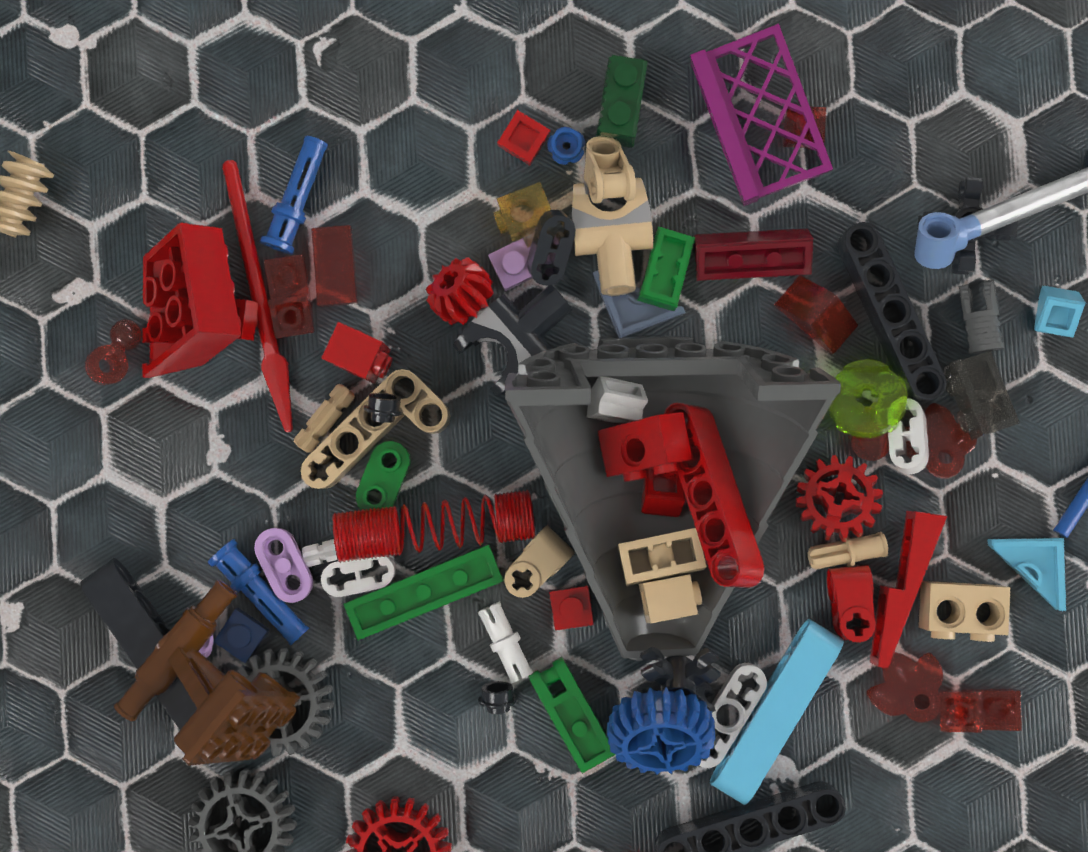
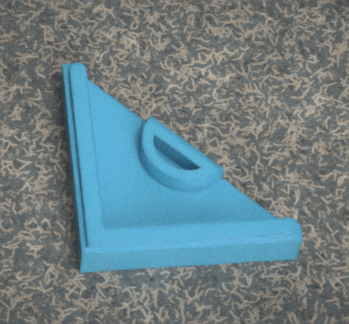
[988,538,1066,611]

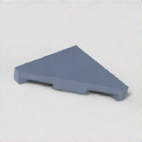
[592,270,686,338]

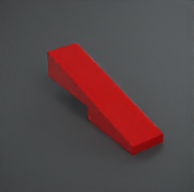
[870,511,947,668]

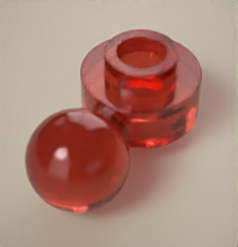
[85,319,142,385]

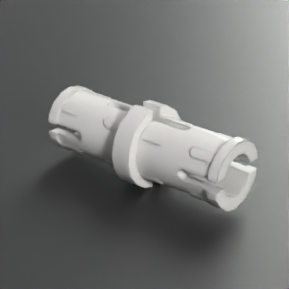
[477,601,533,683]

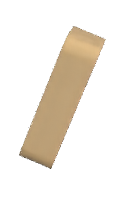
[301,369,451,489]

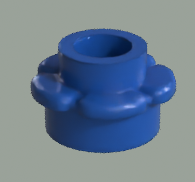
[547,127,585,165]

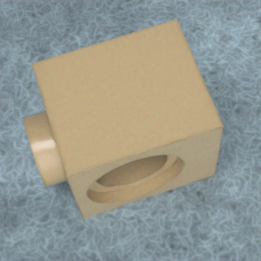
[639,574,702,623]

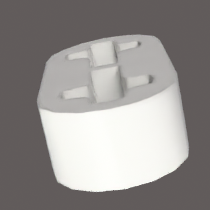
[887,398,929,474]
[321,556,396,597]

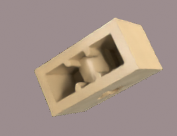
[618,528,706,586]

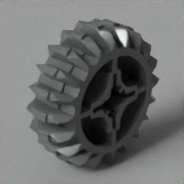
[237,648,334,756]
[188,769,297,852]

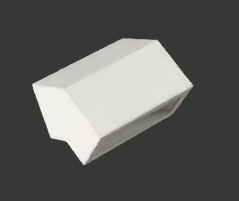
[587,377,648,424]

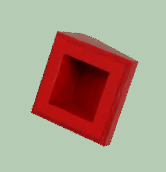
[641,469,685,517]

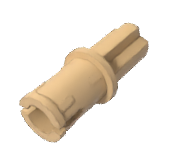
[807,532,888,569]

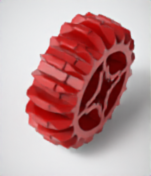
[346,796,452,852]

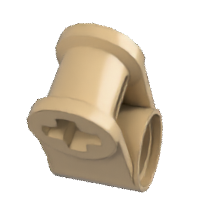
[584,136,636,203]
[504,525,575,598]

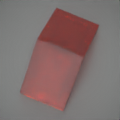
[774,275,858,355]

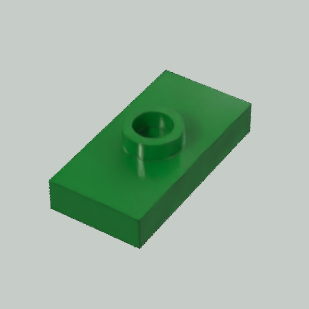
[637,226,695,311]

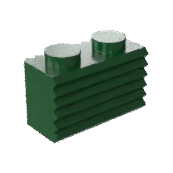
[596,55,648,148]

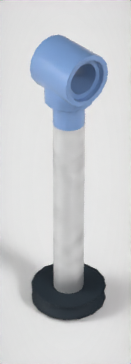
[914,150,1088,269]

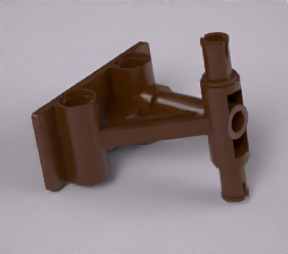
[114,580,300,765]

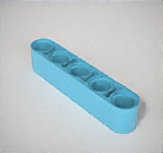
[710,619,844,805]

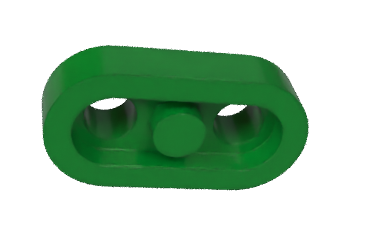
[356,441,411,511]

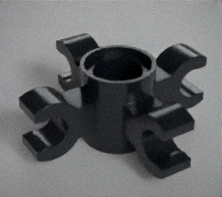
[917,177,1018,275]
[637,647,721,713]

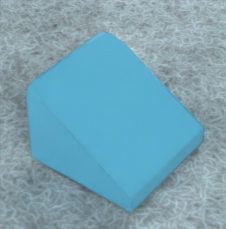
[1034,286,1086,338]

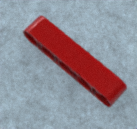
[664,402,764,588]

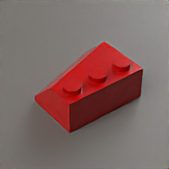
[142,222,241,378]

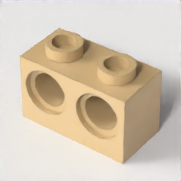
[919,581,1010,642]

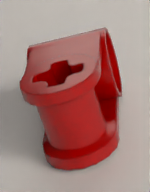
[827,565,876,643]

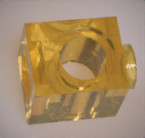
[493,182,551,241]

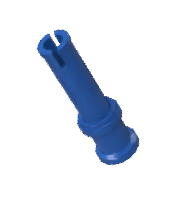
[260,136,328,255]
[207,539,309,646]

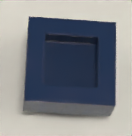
[214,608,270,663]

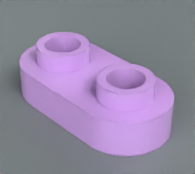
[254,528,313,603]

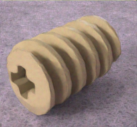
[0,150,54,238]

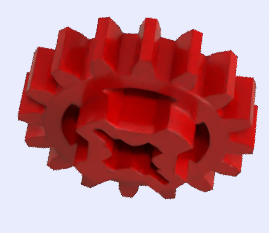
[796,455,883,542]

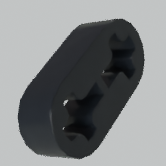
[527,210,576,286]

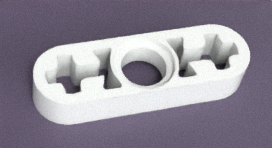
[699,663,767,768]

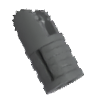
[958,279,1005,354]

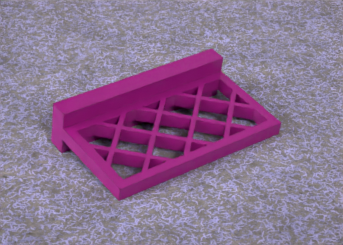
[690,24,833,206]

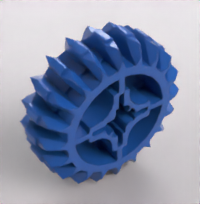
[607,687,716,775]

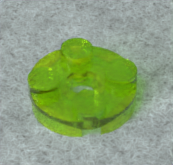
[828,359,907,438]

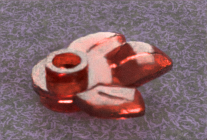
[905,403,978,479]
[867,652,943,723]

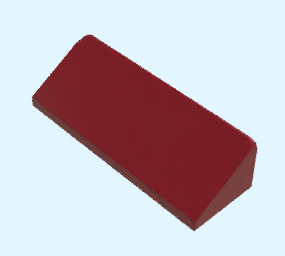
[694,228,813,281]

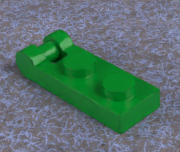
[528,656,616,774]

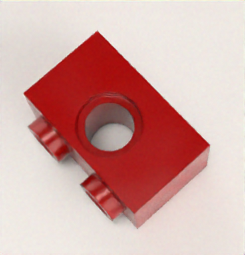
[321,322,393,384]
[598,412,693,482]

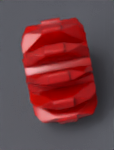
[425,257,494,325]

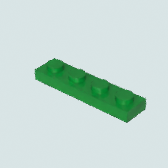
[343,544,504,640]

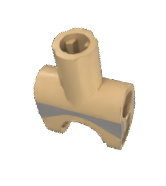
[572,178,653,296]

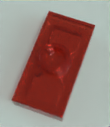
[311,225,358,307]

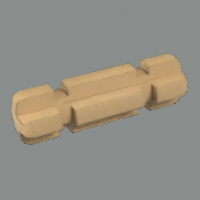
[294,384,355,453]

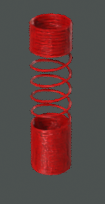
[332,490,535,563]

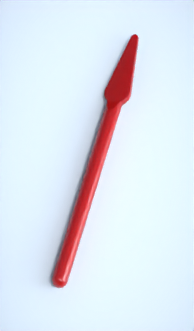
[222,160,293,432]

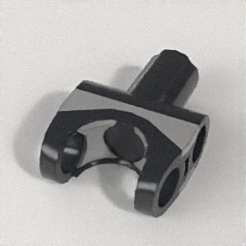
[453,285,572,397]

